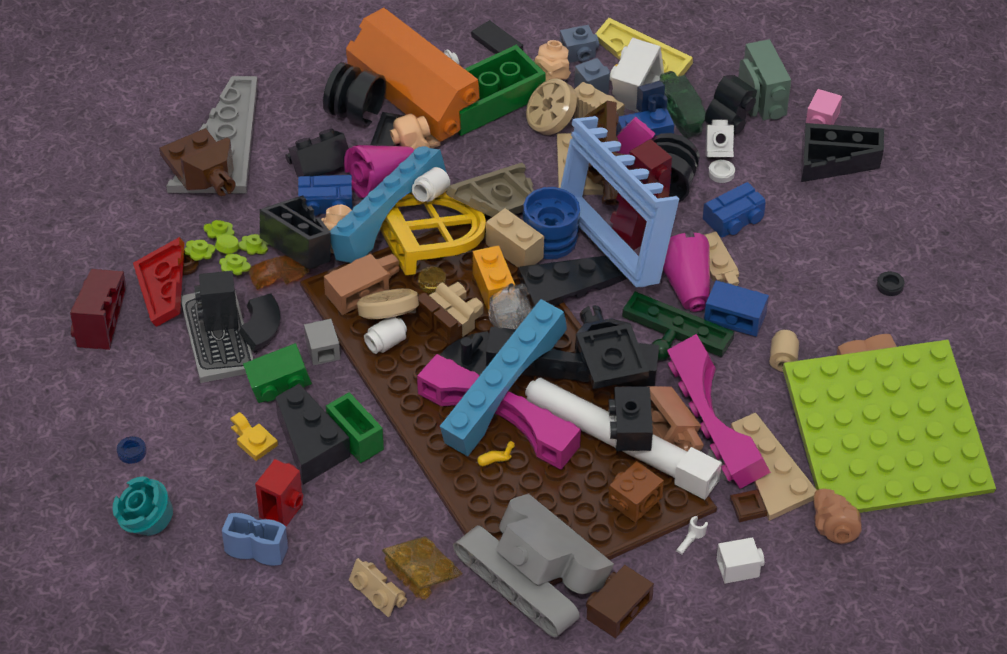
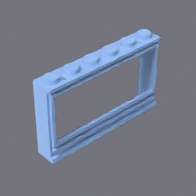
[560,116,679,287]

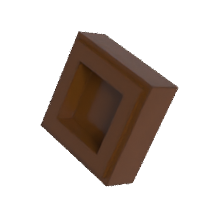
[730,489,768,522]

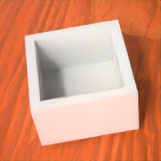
[610,38,665,113]

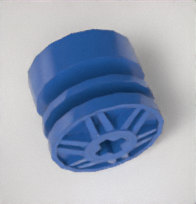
[523,187,580,259]

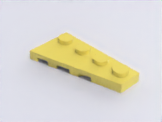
[595,18,693,96]

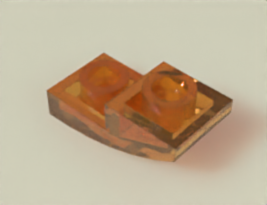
[249,255,310,290]

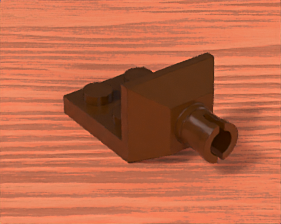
[584,100,626,206]
[159,128,236,196]

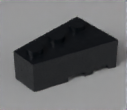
[801,123,884,182]
[276,384,351,485]

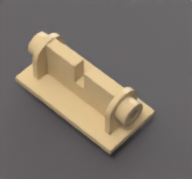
[349,558,407,617]

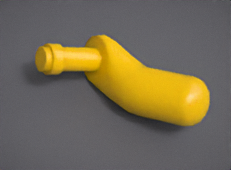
[477,441,515,467]

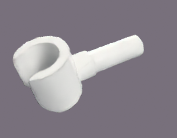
[676,516,708,554]

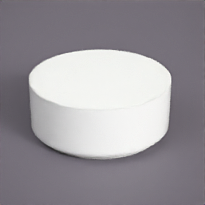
[708,160,735,183]

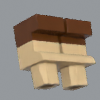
[416,282,483,345]

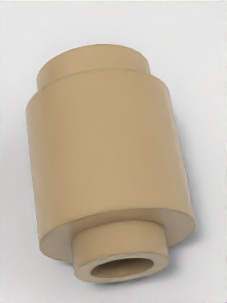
[769,330,799,372]

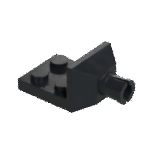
[574,305,649,389]

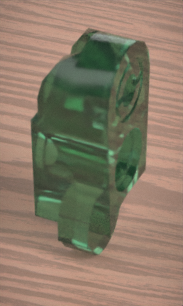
[660,71,706,138]

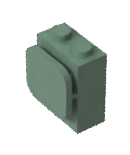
[738,39,791,120]

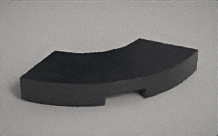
[239,293,280,352]

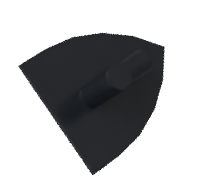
[440,331,489,375]

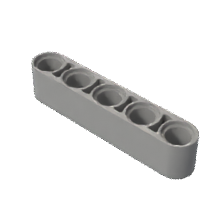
[453,525,580,638]

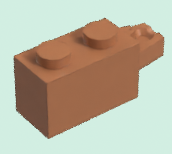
[324,254,399,315]
[647,386,704,452]

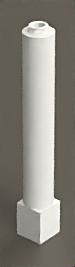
[525,378,722,500]

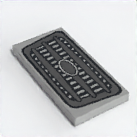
[181,292,253,383]

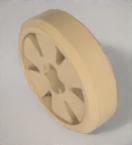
[526,78,577,135]
[357,289,419,319]

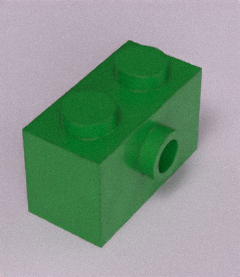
[243,343,312,403]
[326,392,384,463]

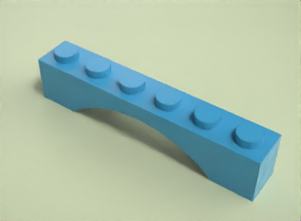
[330,146,447,263]
[440,299,567,456]

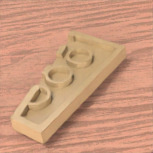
[731,412,817,521]

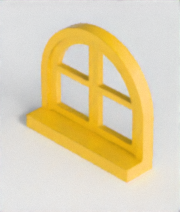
[380,192,486,275]

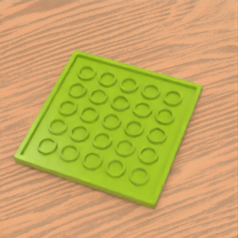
[782,340,996,513]

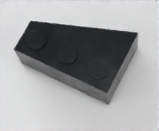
[260,195,331,269]

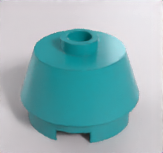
[113,476,173,536]

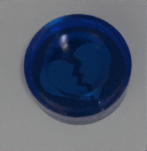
[117,436,146,464]

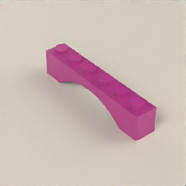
[667,334,771,489]
[417,354,581,469]

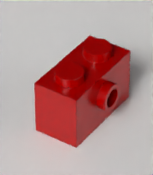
[255,459,304,526]

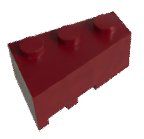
[70,269,127,350]

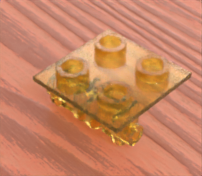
[382,536,463,600]

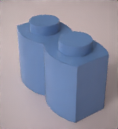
[222,513,288,566]

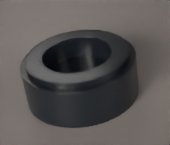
[876,271,905,296]

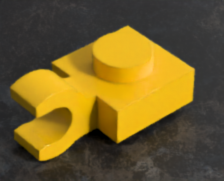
[230,412,278,461]

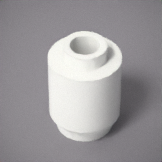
[412,167,450,202]
[364,317,407,354]

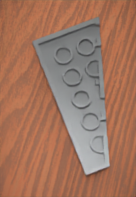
[166,76,258,193]

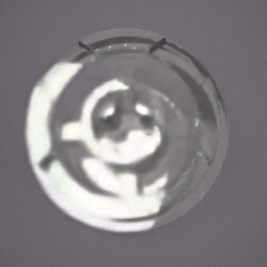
[488,283,534,330]

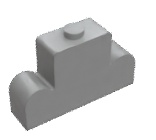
[496,494,614,594]

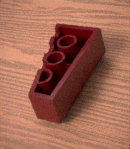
[610,139,672,250]

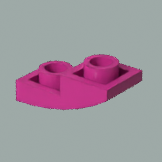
[616,117,655,155]

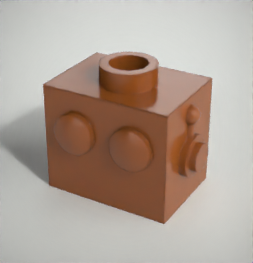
[608,461,664,522]

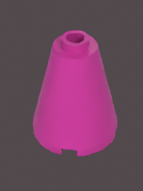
[344,145,414,198]
[663,233,710,312]

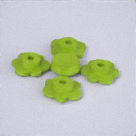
[184,220,269,275]

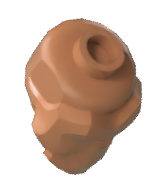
[813,489,862,544]

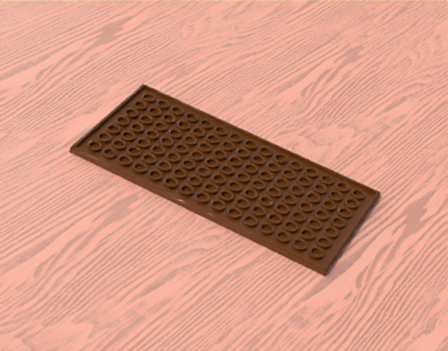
[300,213,717,605]

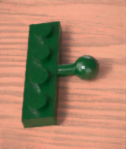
[622,291,735,361]

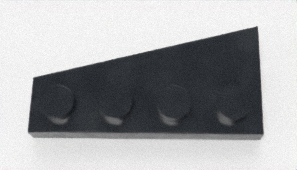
[517,255,628,309]

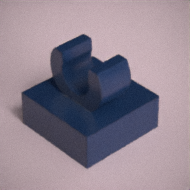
[636,80,668,112]

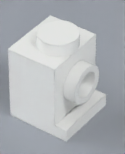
[705,120,734,157]

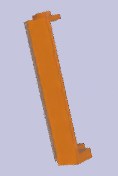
[346,8,479,142]

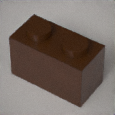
[586,565,654,639]

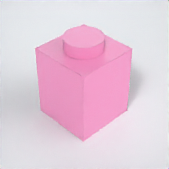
[806,89,842,125]

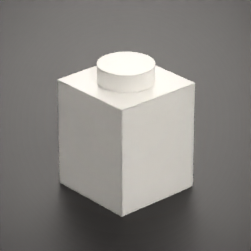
[716,537,765,583]

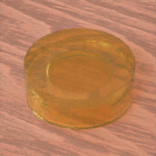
[418,266,446,293]

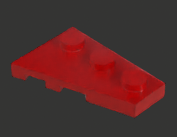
[133,237,185,327]

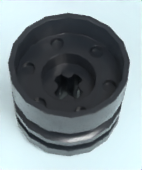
[323,62,386,126]
[651,133,700,202]

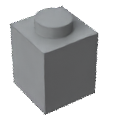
[304,319,340,365]

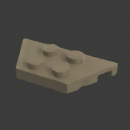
[446,163,534,217]

